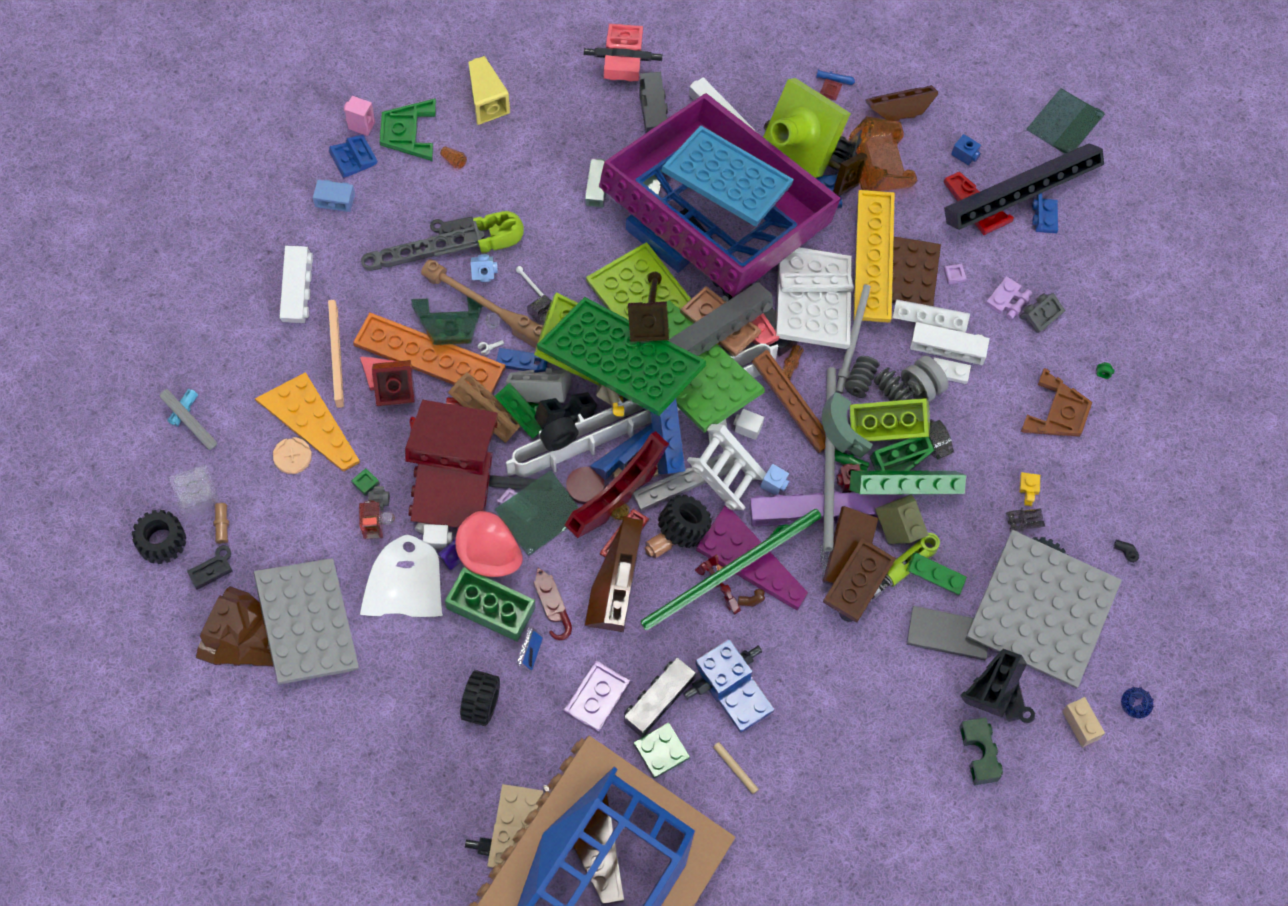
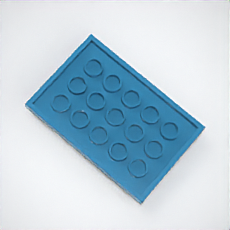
[662,126,794,227]

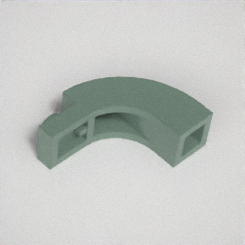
[822,392,873,458]

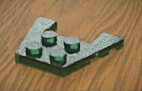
[411,296,484,345]

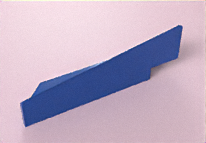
[590,423,653,480]

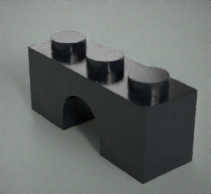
[534,392,597,430]

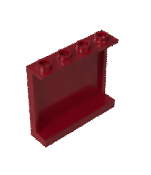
[405,399,498,475]
[408,452,493,528]

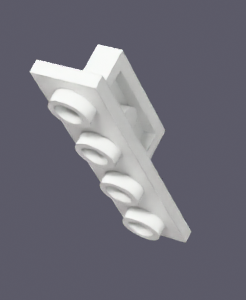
[893,300,970,332]

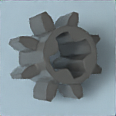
[368,486,390,511]

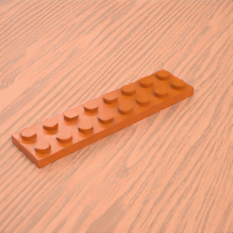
[353,312,506,397]

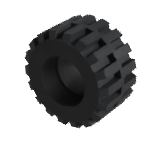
[658,494,712,548]
[132,510,186,564]
[460,670,500,726]

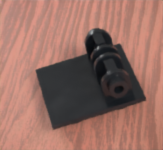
[831,130,862,174]

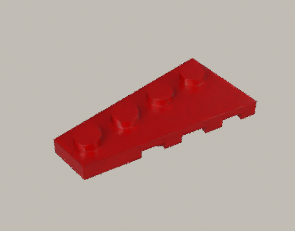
[944,171,1014,235]

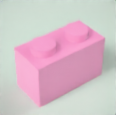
[344,96,375,136]

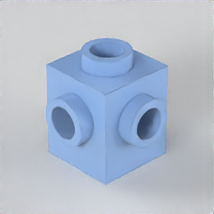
[471,254,498,282]

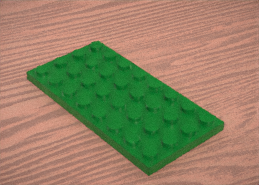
[537,297,706,416]

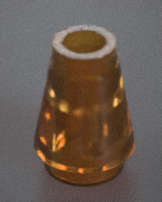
[440,146,467,169]

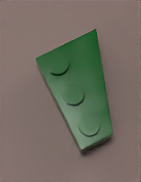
[870,437,934,471]

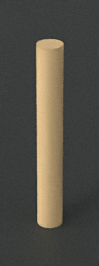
[713,742,759,794]

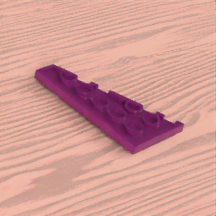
[696,505,808,610]

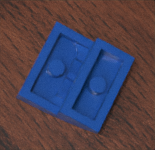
[329,135,378,178]

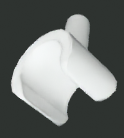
[478,340,504,356]

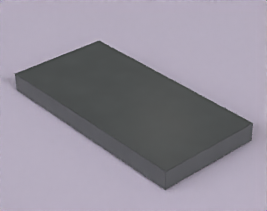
[906,606,988,661]

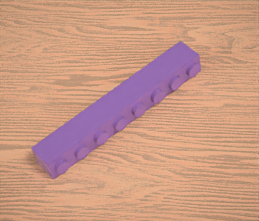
[749,492,906,526]

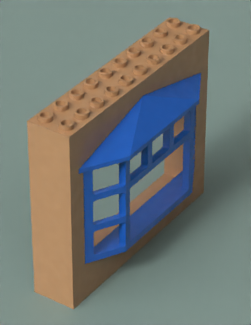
[468,735,736,906]

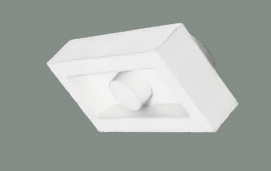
[934,357,971,384]

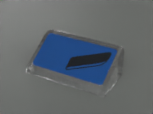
[517,627,544,673]

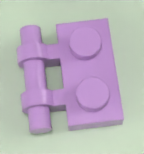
[986,276,1032,320]

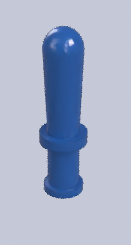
[816,69,855,85]

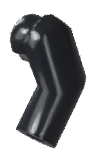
[1113,539,1139,563]

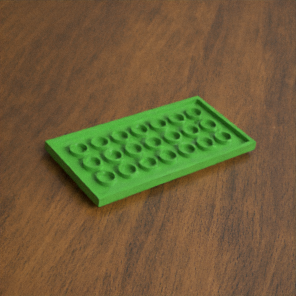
[667,300,765,433]

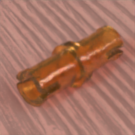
[782,345,804,380]

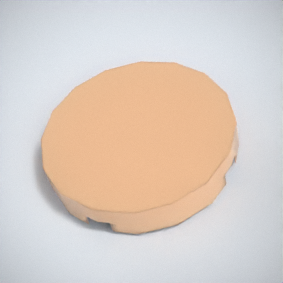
[273,437,312,474]

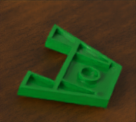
[380,98,436,161]

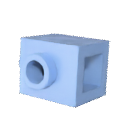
[760,464,790,495]

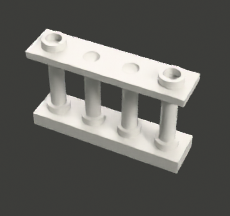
[687,424,766,510]

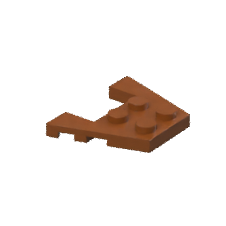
[1021,368,1093,437]

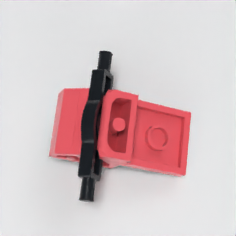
[584,24,663,82]

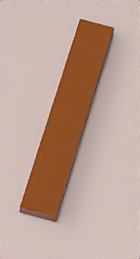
[751,350,826,453]

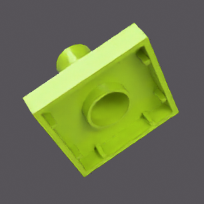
[763,78,851,178]

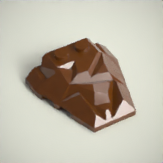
[196,586,274,667]

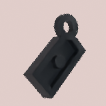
[430,216,474,242]
[187,545,233,590]
[1005,682,1035,723]

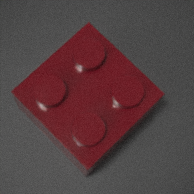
[372,360,415,406]

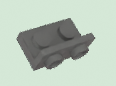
[1020,293,1066,333]

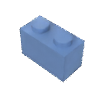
[313,180,355,212]

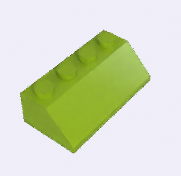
[850,398,930,442]

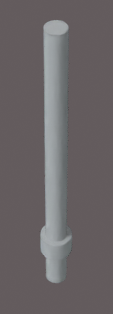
[836,284,871,393]

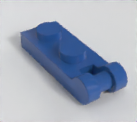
[496,348,549,373]

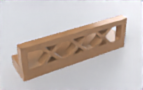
[448,372,520,443]

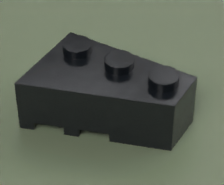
[960,649,1027,717]

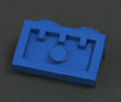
[1032,193,1058,233]

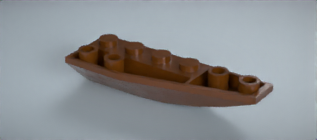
[585,517,643,632]

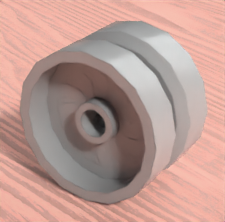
[901,356,949,402]

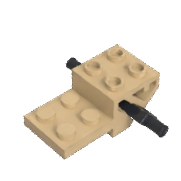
[465,784,544,868]

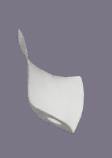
[360,535,443,617]

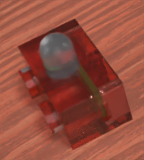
[359,500,395,539]

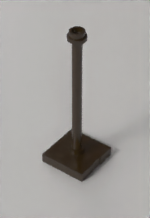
[764,120,868,196]
[628,271,669,342]

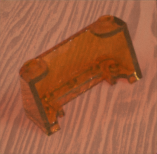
[849,116,918,192]

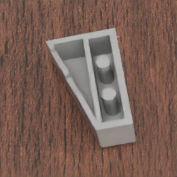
[506,367,571,404]

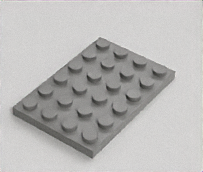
[254,558,359,685]

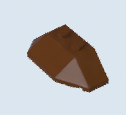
[865,85,938,122]

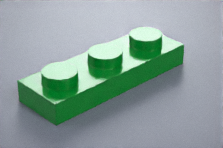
[495,383,542,439]
[906,553,967,595]

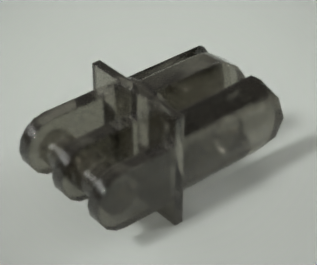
[1006,508,1045,532]

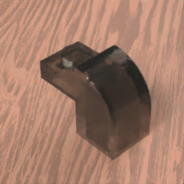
[527,295,552,325]
[929,419,954,460]

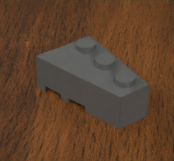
[639,71,668,133]

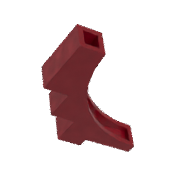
[565,431,669,538]

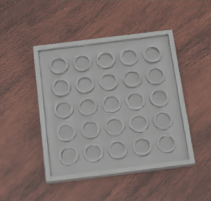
[966,530,1122,688]

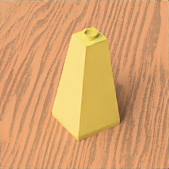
[468,56,510,125]

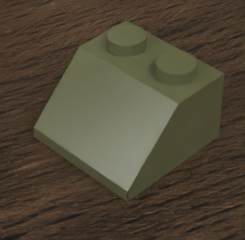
[875,494,929,544]

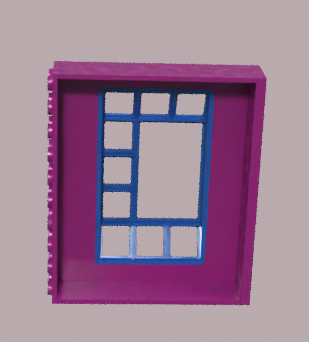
[599,93,841,297]

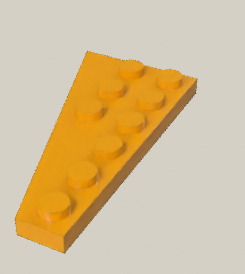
[255,372,360,472]

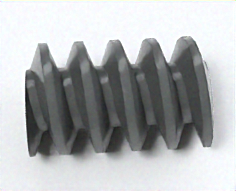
[845,356,880,398]
[874,367,915,401]

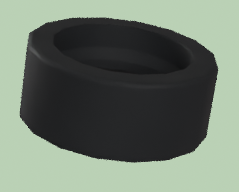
[540,417,579,451]

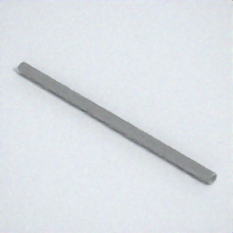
[823,367,836,551]

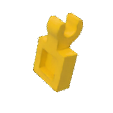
[1019,472,1041,506]

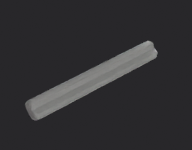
[160,389,217,450]

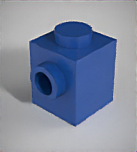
[951,134,981,166]

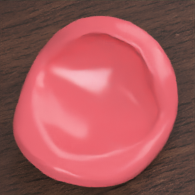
[455,511,523,577]

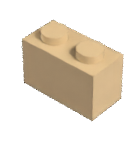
[1062,697,1105,747]

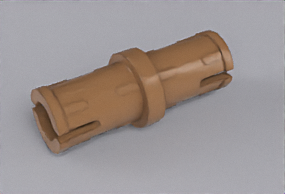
[213,503,229,544]

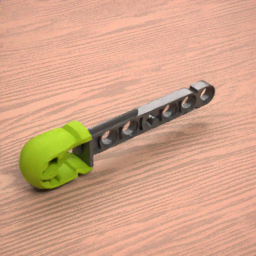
[361,211,524,271]

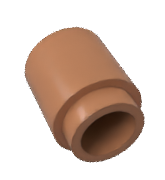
[644,533,674,559]

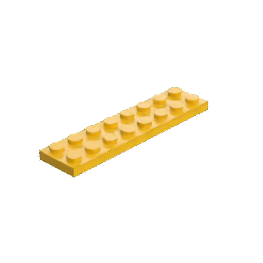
[853,190,895,323]

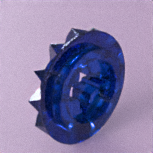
[1121,686,1154,719]

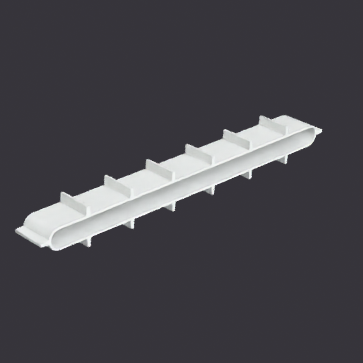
[506,344,778,478]

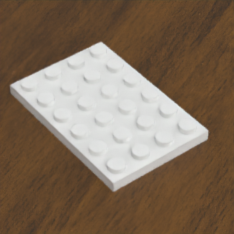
[776,247,852,349]

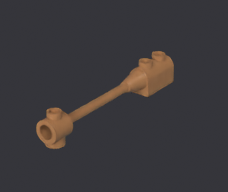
[421,259,543,349]

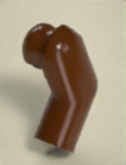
[738,589,765,607]

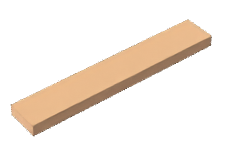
[328,300,344,408]

